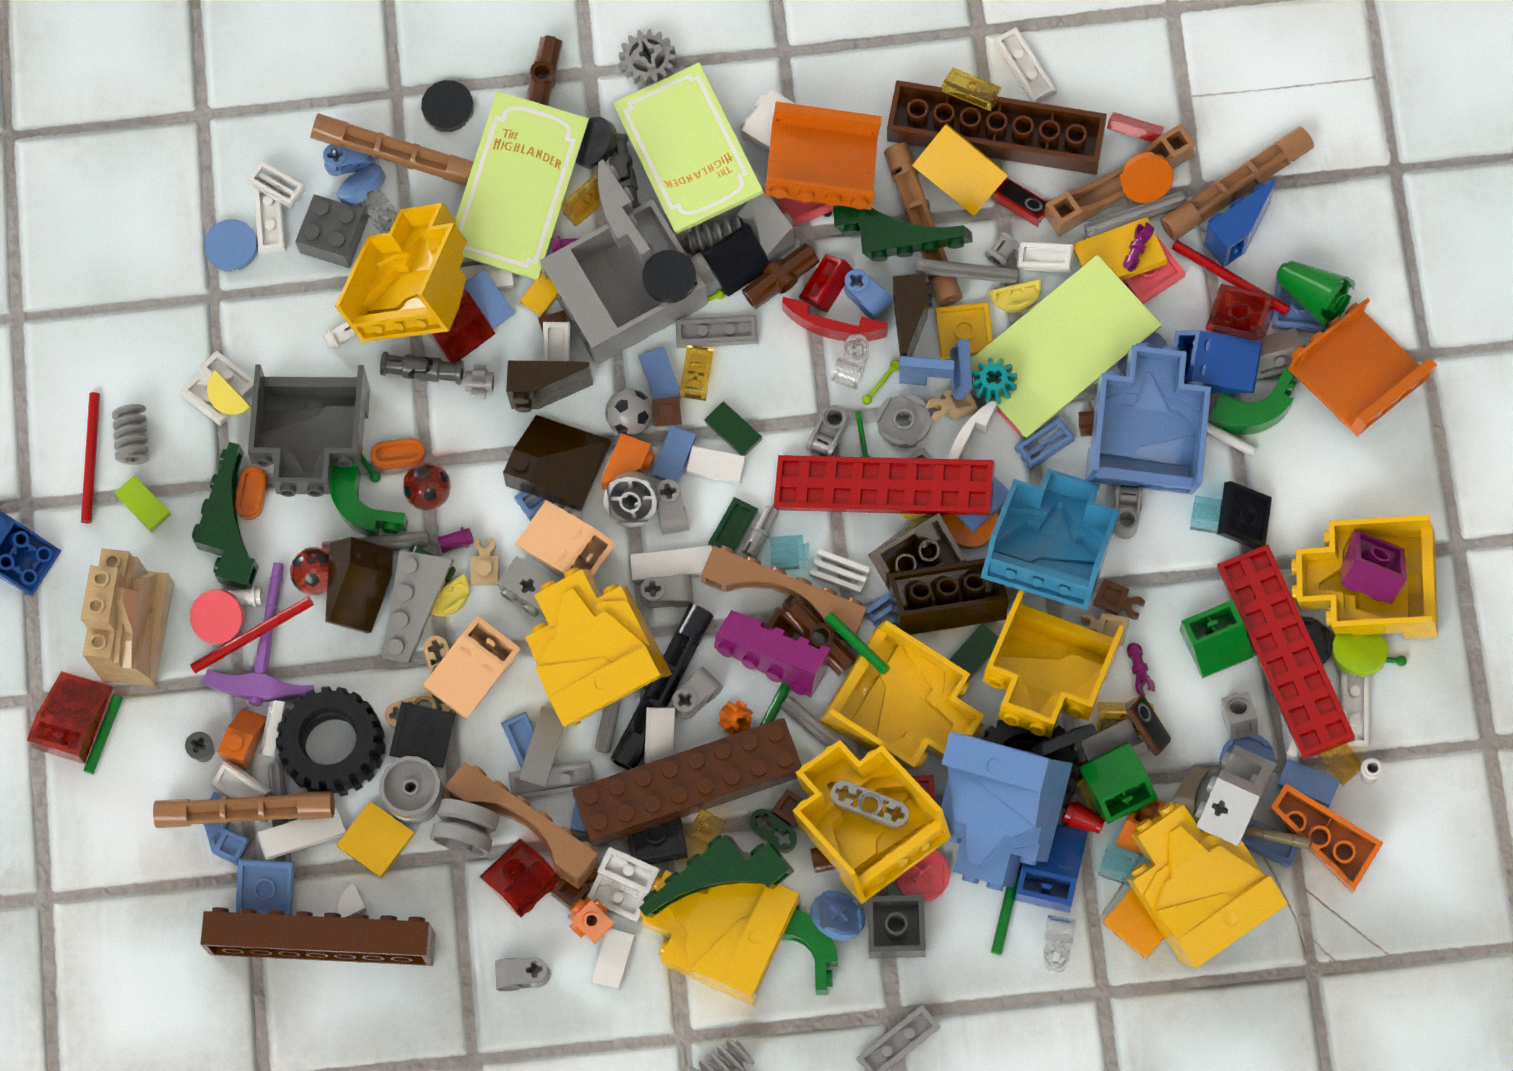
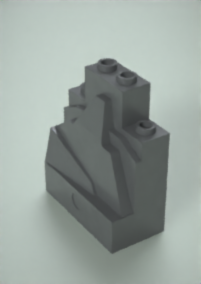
[248,364,370,497]

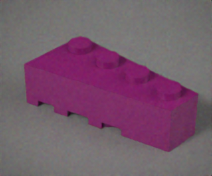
[714,610,831,698]

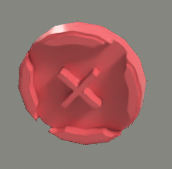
[190,589,245,644]
[895,850,950,902]

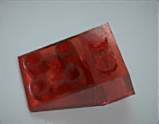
[26,671,113,764]

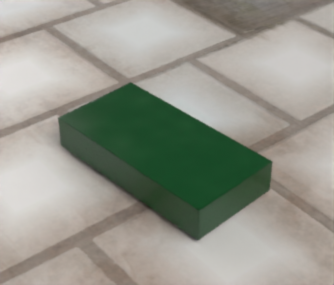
[704,401,762,456]
[708,497,758,552]
[949,623,999,682]

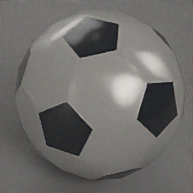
[605,388,653,436]

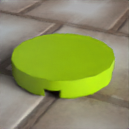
[1332,634,1388,677]

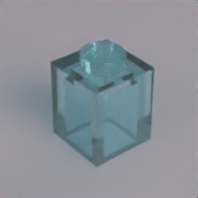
[1189,495,1222,534]
[770,535,810,570]
[1098,844,1141,886]

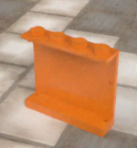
[765,101,882,210]
[1288,298,1437,437]

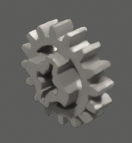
[619,29,676,87]

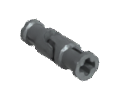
[609,133,642,209]
[380,352,464,385]

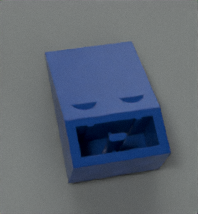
[1204,180,1275,267]
[1172,330,1263,393]
[0,510,62,596]
[1015,824,1088,913]

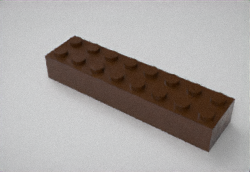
[887,80,1107,175]
[572,718,802,847]
[200,907,435,966]

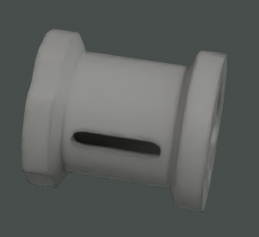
[985,232,1019,267]

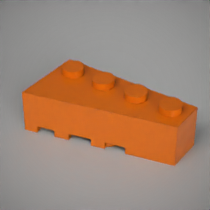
[1270,783,1384,894]

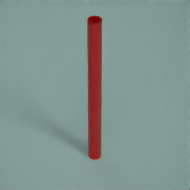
[1171,240,1291,316]
[81,392,100,524]
[190,596,314,674]

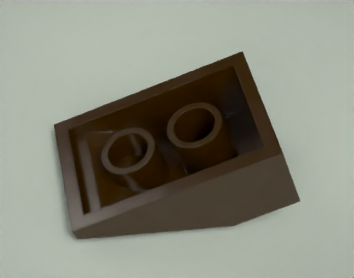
[893,273,933,357]
[506,360,593,413]
[325,537,393,634]

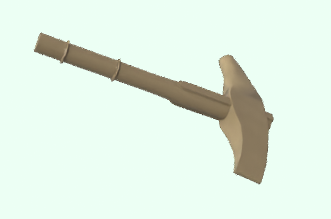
[1172,764,1312,849]

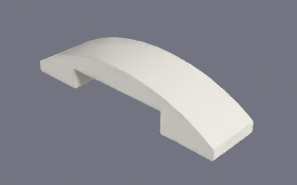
[948,401,997,459]

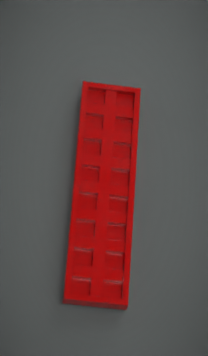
[773,455,995,516]
[1217,544,1355,760]

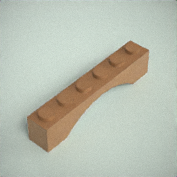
[1045,124,1196,237]
[701,546,867,642]
[444,762,599,889]

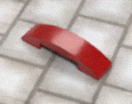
[782,297,888,342]

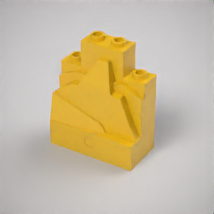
[335,203,467,342]
[1291,515,1438,639]
[525,567,672,727]
[983,590,1125,738]
[820,620,985,771]
[792,740,951,904]
[1126,802,1288,968]
[640,870,801,1006]

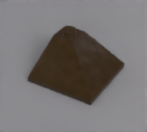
[503,415,612,511]
[868,512,967,593]

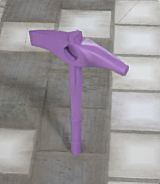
[202,562,314,707]

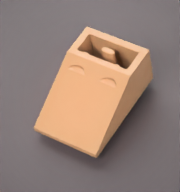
[515,500,616,579]
[423,615,521,719]

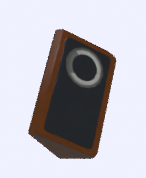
[1125,694,1171,756]

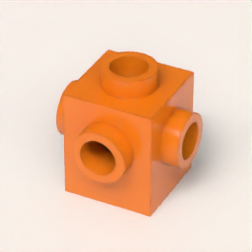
[568,897,615,944]

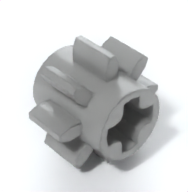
[465,365,494,399]

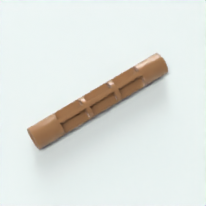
[310,113,474,186]
[1160,126,1314,241]
[884,143,963,307]
[153,790,335,828]

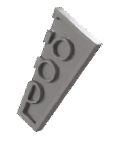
[381,550,455,663]

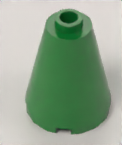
[1276,260,1355,327]

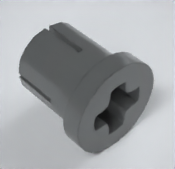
[185,732,214,762]

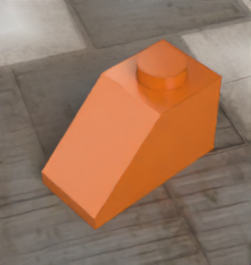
[600,433,655,490]
[217,708,266,769]
[1115,799,1166,857]

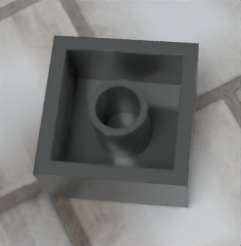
[295,194,368,268]
[867,895,926,959]

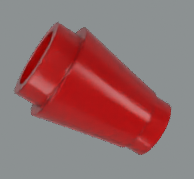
[1061,801,1105,834]

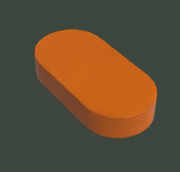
[370,438,425,470]
[235,466,268,520]

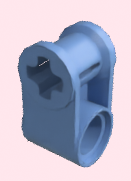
[323,145,376,176]
[844,269,894,320]

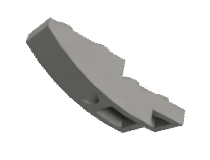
[598,159,653,264]

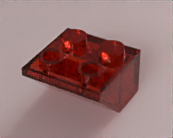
[427,289,496,363]

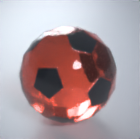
[402,462,451,510]
[290,547,329,596]

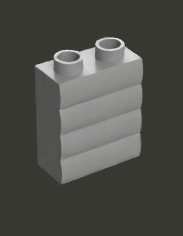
[540,199,714,365]

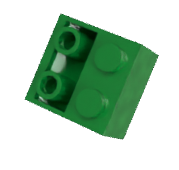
[1179,600,1253,679]
[1079,741,1158,824]

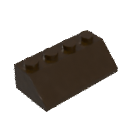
[887,558,1008,635]

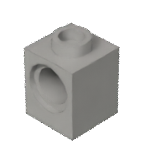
[1221,692,1258,740]

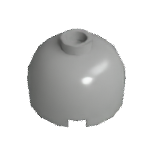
[603,471,659,528]

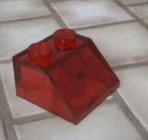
[1206,284,1274,342]
[479,839,561,918]

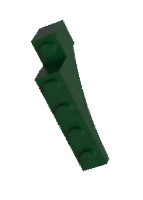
[833,205,973,262]
[192,442,259,589]
[639,835,794,918]

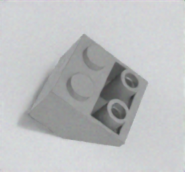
[737,187,796,263]

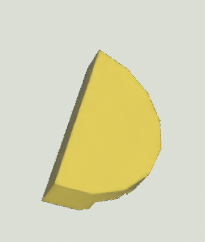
[988,279,1041,313]
[207,370,252,416]
[431,573,469,617]

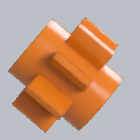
[718,700,753,735]

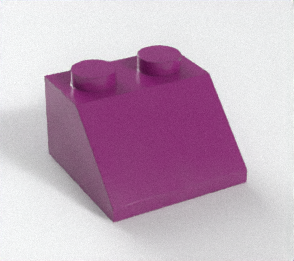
[1341,529,1407,604]

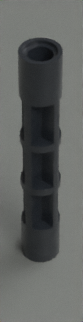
[610,604,713,770]

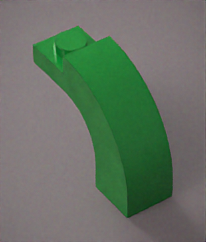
[1209,366,1297,435]
[331,465,408,537]
[781,909,838,995]

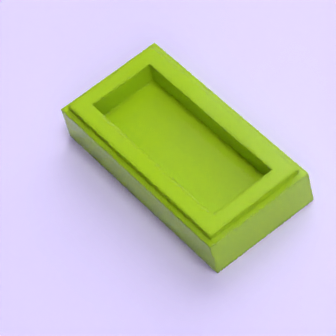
[114,475,172,533]

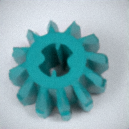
[972,358,1017,404]

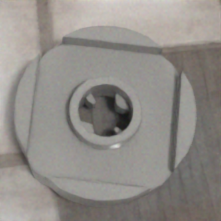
[877,393,931,449]

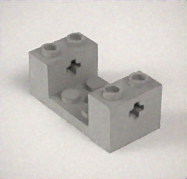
[1195,745,1277,846]

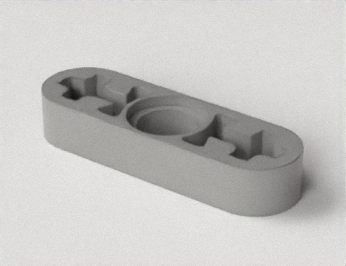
[831,781,909,829]

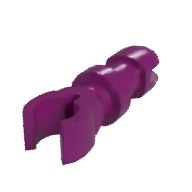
[1123,222,1154,272]
[1127,642,1155,696]

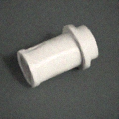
[322,322,356,349]
[228,586,264,607]
[1360,758,1383,784]

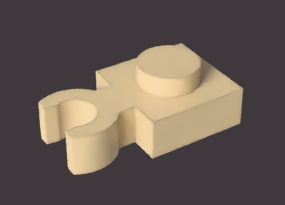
[926,390,978,421]
[471,538,499,586]
[1081,613,1129,646]

